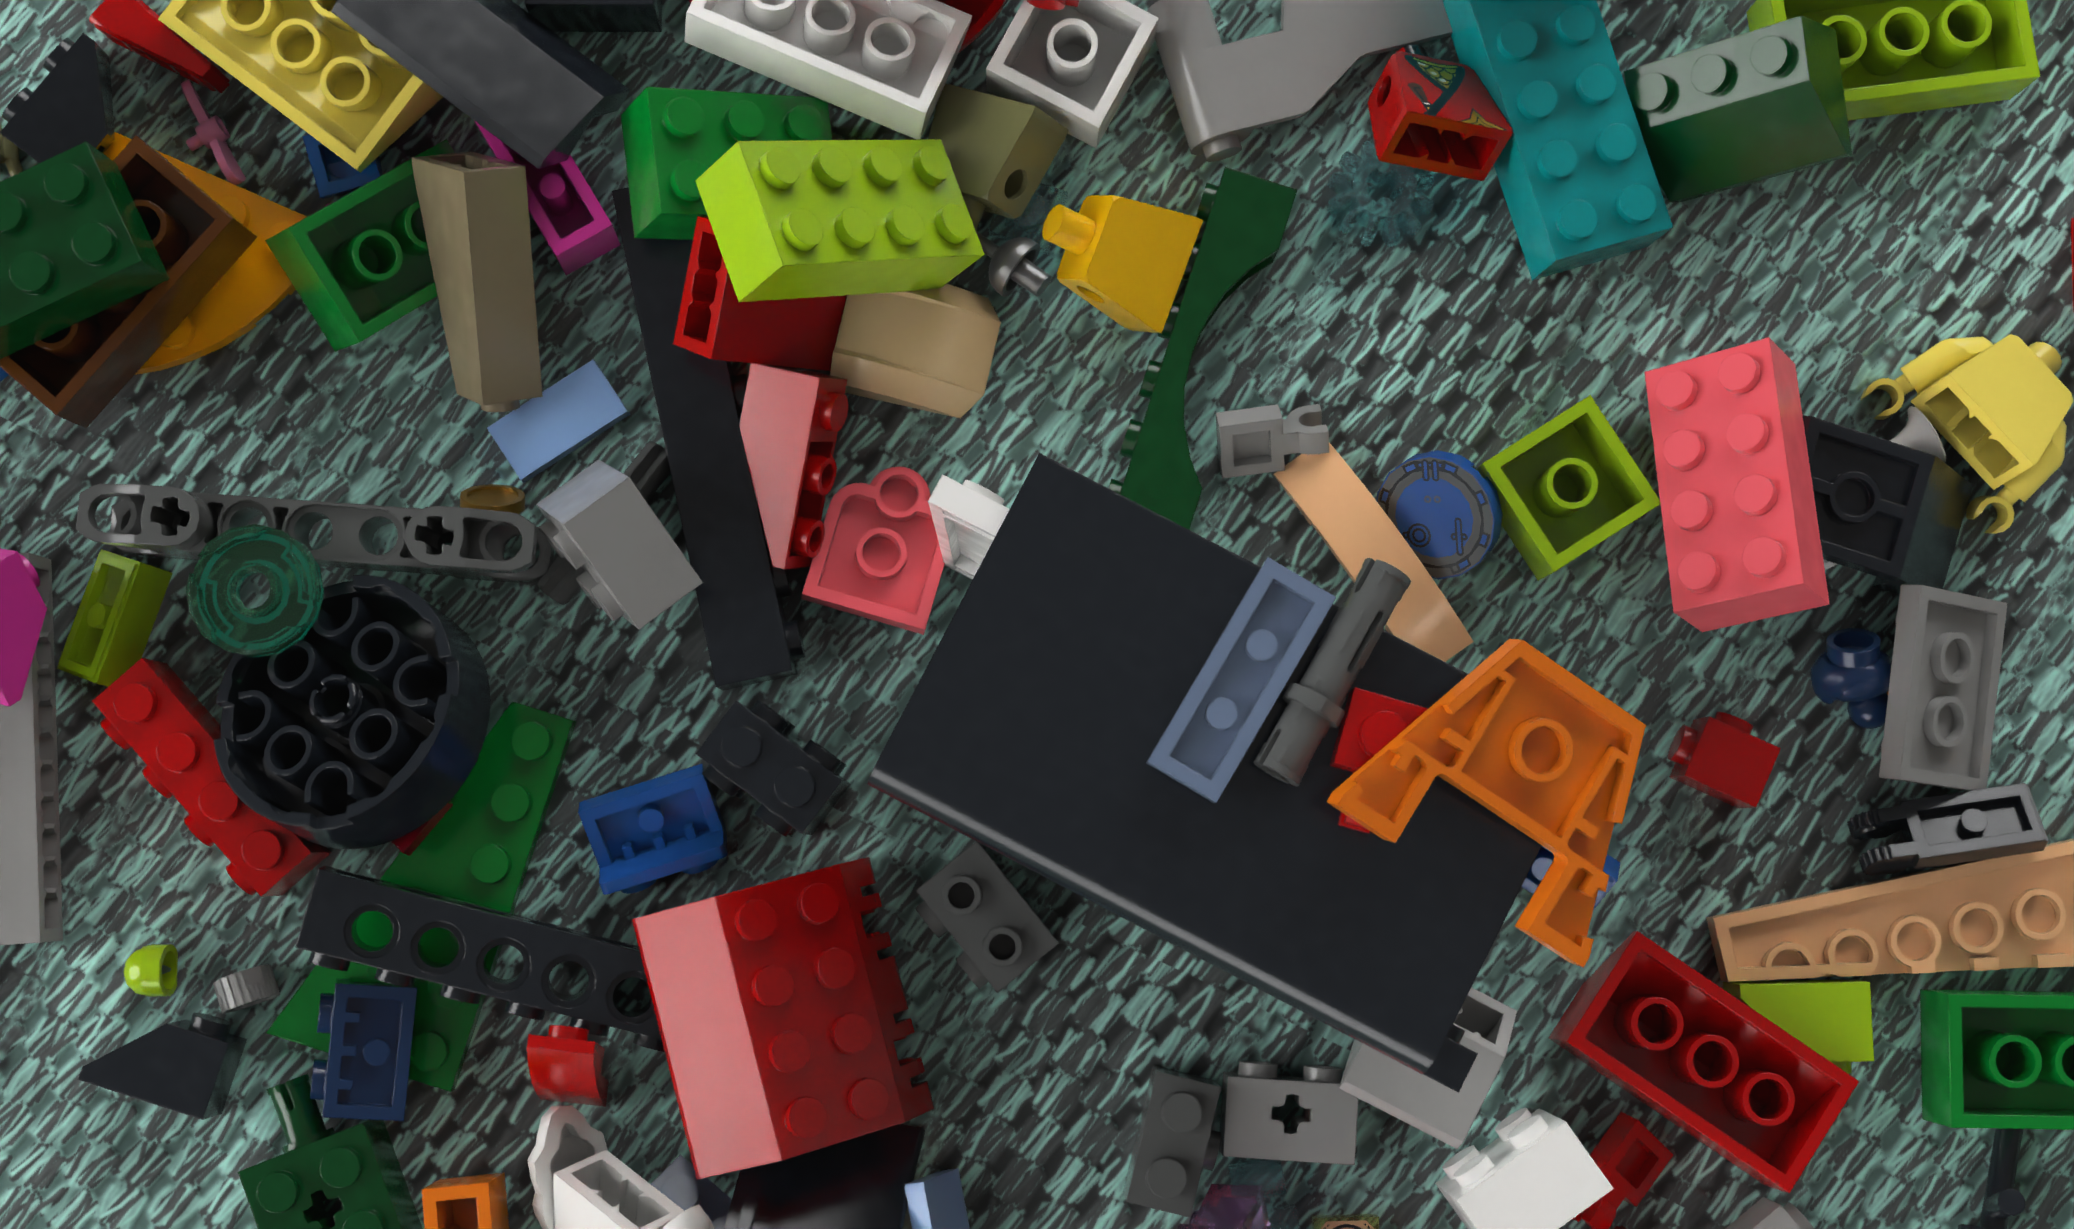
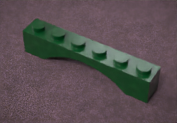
[1109,167,1297,530]

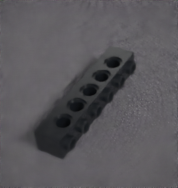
[295,866,665,1052]

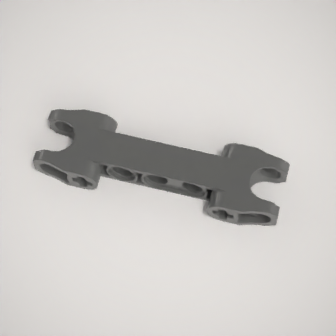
[76,483,554,583]

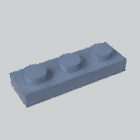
[1146,557,1336,803]

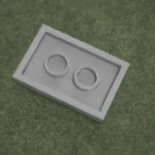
[1879,585,2007,791]

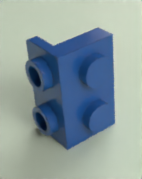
[578,763,728,895]

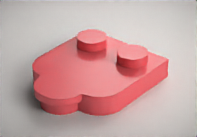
[802,466,945,635]

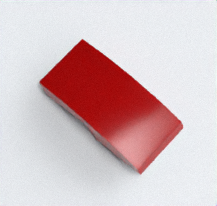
[526,1025,609,1107]

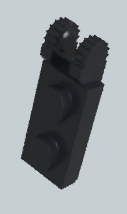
[1847,783,2049,876]

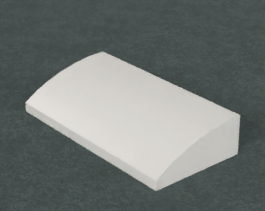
[684,0,972,139]

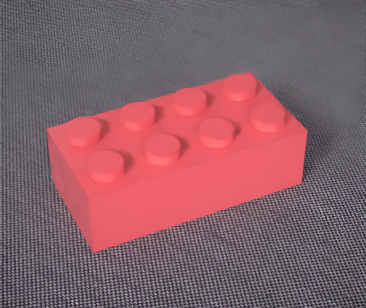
[1644,337,1830,632]

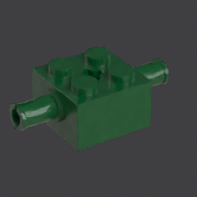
[238,1074,423,1229]

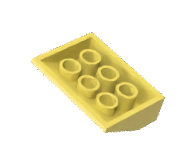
[158,0,443,173]

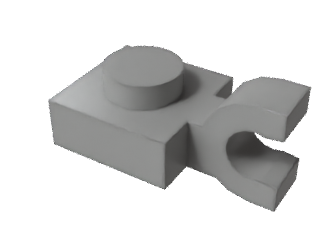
[1215,404,1329,479]

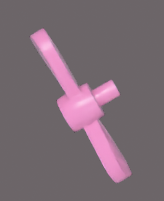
[180,79,246,185]

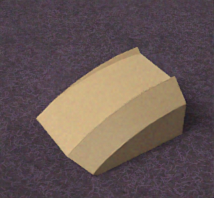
[830,284,1001,419]

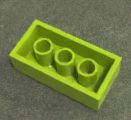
[1746,0,2040,121]
[695,139,985,302]

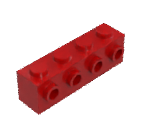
[92,658,331,897]

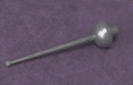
[832,134,1051,297]

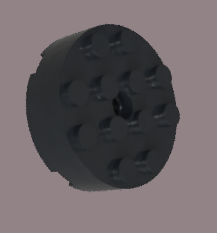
[214,575,491,849]

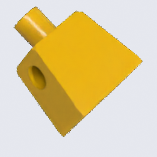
[1042,195,1203,334]

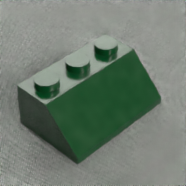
[1624,16,1852,203]

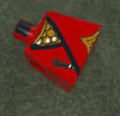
[1368,45,1513,181]

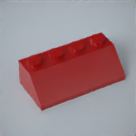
[1549,931,1859,1193]

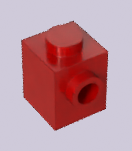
[1668,712,1781,809]

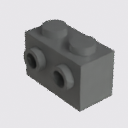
[915,841,1059,993]

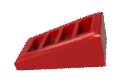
[89,0,230,93]

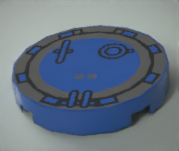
[1376,450,1503,580]

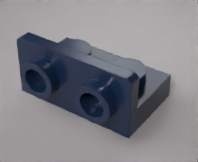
[310,978,417,1121]

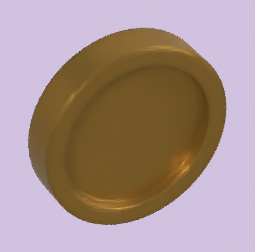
[460,484,525,514]

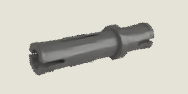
[1253,558,1411,787]

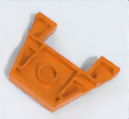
[1326,639,1646,968]

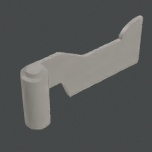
[1147,0,1453,162]

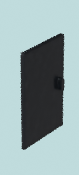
[723,1124,925,1229]

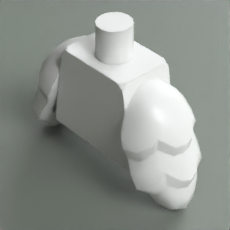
[527,1105,714,1229]

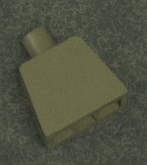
[928,83,1068,231]

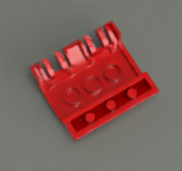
[632,857,934,1179]

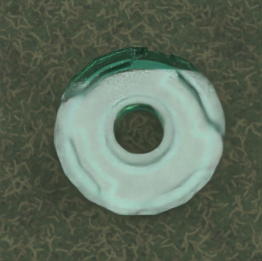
[186,524,324,658]

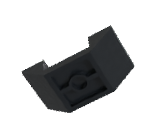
[1803,415,1973,595]

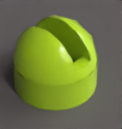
[123,944,178,997]

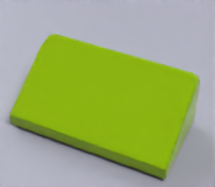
[57,549,173,687]

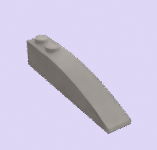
[0,552,63,945]

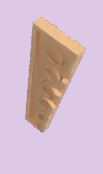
[1706,839,2074,982]

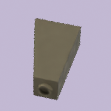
[411,151,543,412]

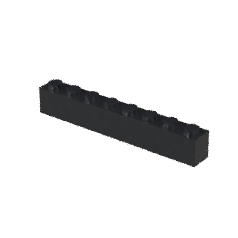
[612,187,805,691]

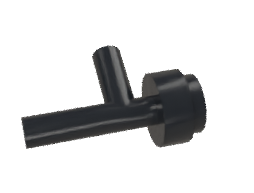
[1958,1128,2025,1229]

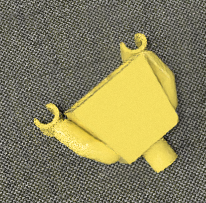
[1861,334,2073,534]

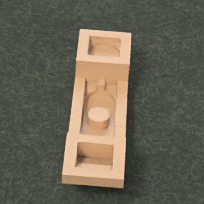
[1273,442,1474,662]

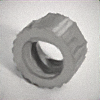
[213,964,280,1014]

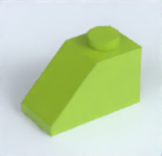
[1723,979,1874,1074]

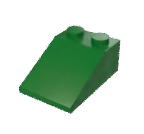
[265,139,455,352]

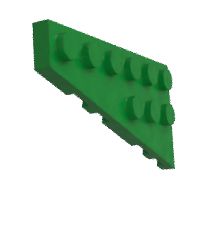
[266,701,577,1092]

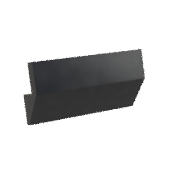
[331,0,630,169]

